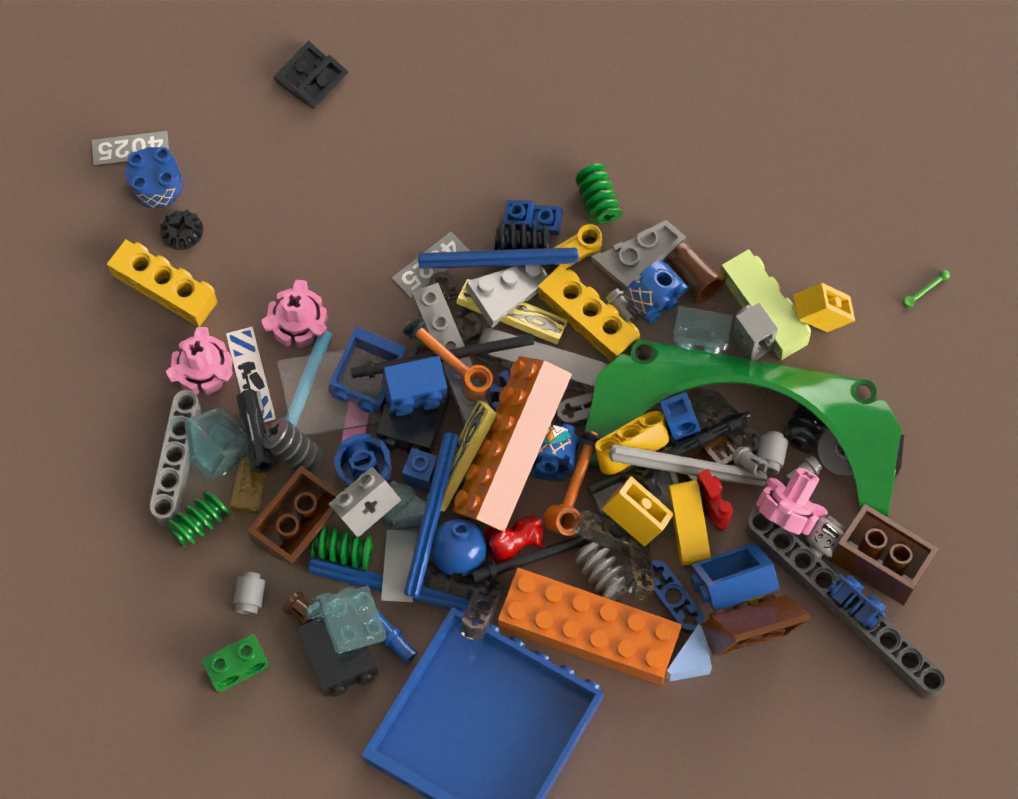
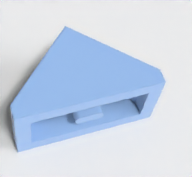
[665,624,712,681]

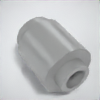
[757,431,788,475]
[233,572,266,616]

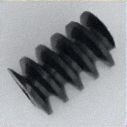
[494,221,551,250]
[782,404,825,453]

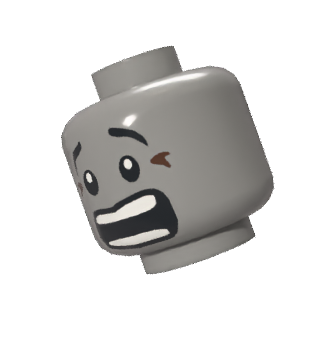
[805,515,847,558]

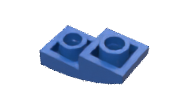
[503,200,563,235]

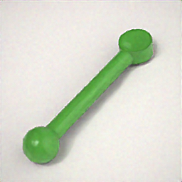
[904,270,950,308]

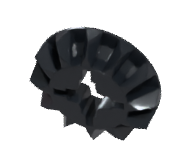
[160,209,203,250]

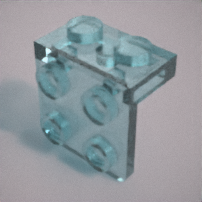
[672,306,733,354]
[305,586,386,653]

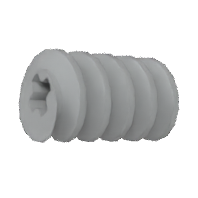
[575,538,632,601]

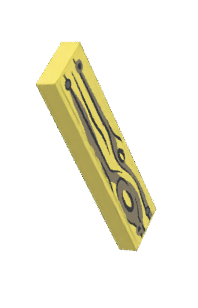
[456,279,568,345]
[426,400,497,512]

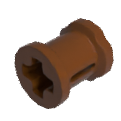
[283,592,321,626]

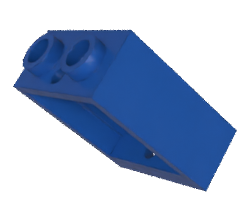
[328,326,407,414]
[690,542,780,611]

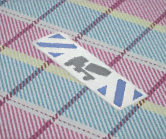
[226,327,276,422]

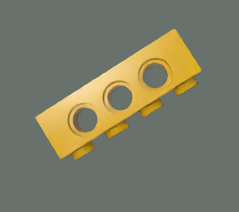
[107,239,218,327]
[538,265,640,362]

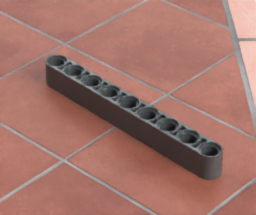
[746,509,946,700]

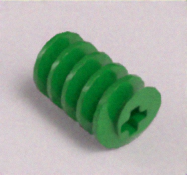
[575,164,623,224]
[167,490,231,551]
[311,523,374,571]

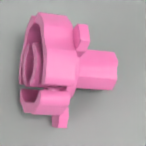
[261,280,328,348]
[166,327,233,395]
[756,467,828,535]

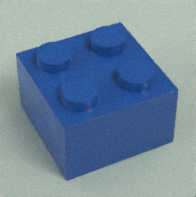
[381,356,447,416]

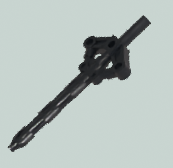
[586,411,751,495]

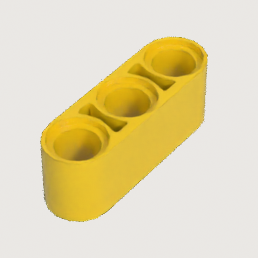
[595,411,669,475]
[668,480,711,566]

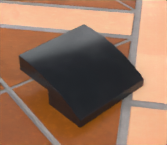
[273,41,349,109]

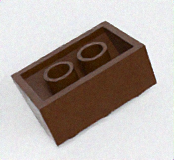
[247,466,340,565]
[830,504,939,606]
[701,594,811,658]

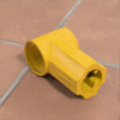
[554,224,602,269]

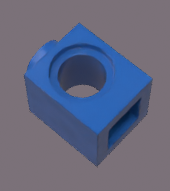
[660,392,701,440]
[402,448,438,492]

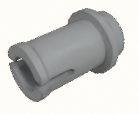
[606,288,639,322]
[732,447,768,477]
[785,456,822,483]

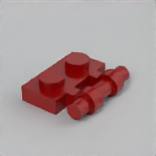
[697,469,733,531]

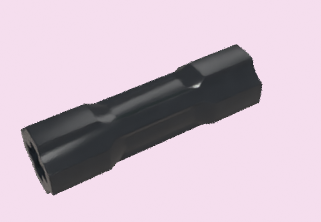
[236,389,275,473]

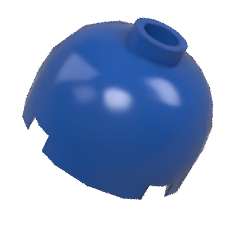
[431,518,488,576]

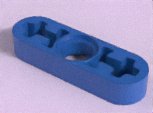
[643,560,704,634]

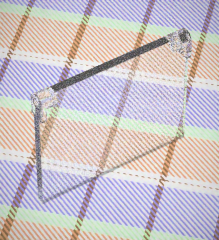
[277,348,386,436]

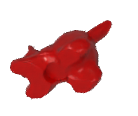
[485,515,544,585]

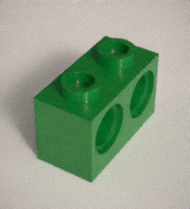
[201,634,270,693]

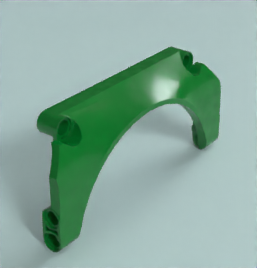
[582,340,902,517]

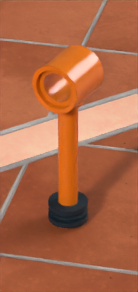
[403,316,493,401]
[543,431,602,536]

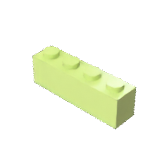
[720,249,811,361]

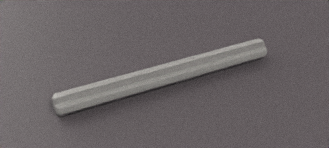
[609,445,767,488]

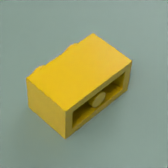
[794,283,855,332]
[602,476,674,547]

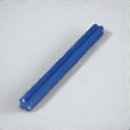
[418,247,579,269]
[404,433,459,598]
[308,557,474,612]

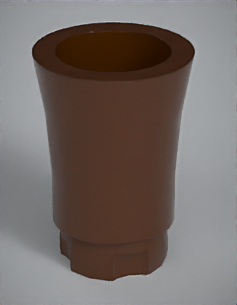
[667,242,726,303]

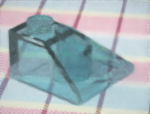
[184,407,249,480]

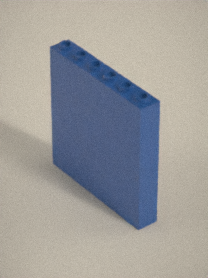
[361,607,604,799]

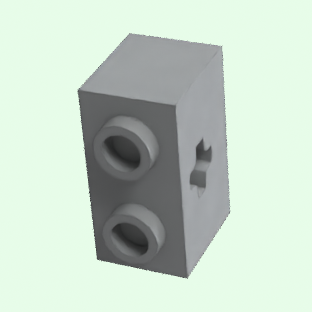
[732,303,778,360]
[329,467,401,537]

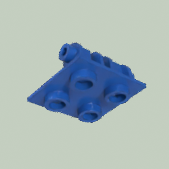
[828,573,888,629]

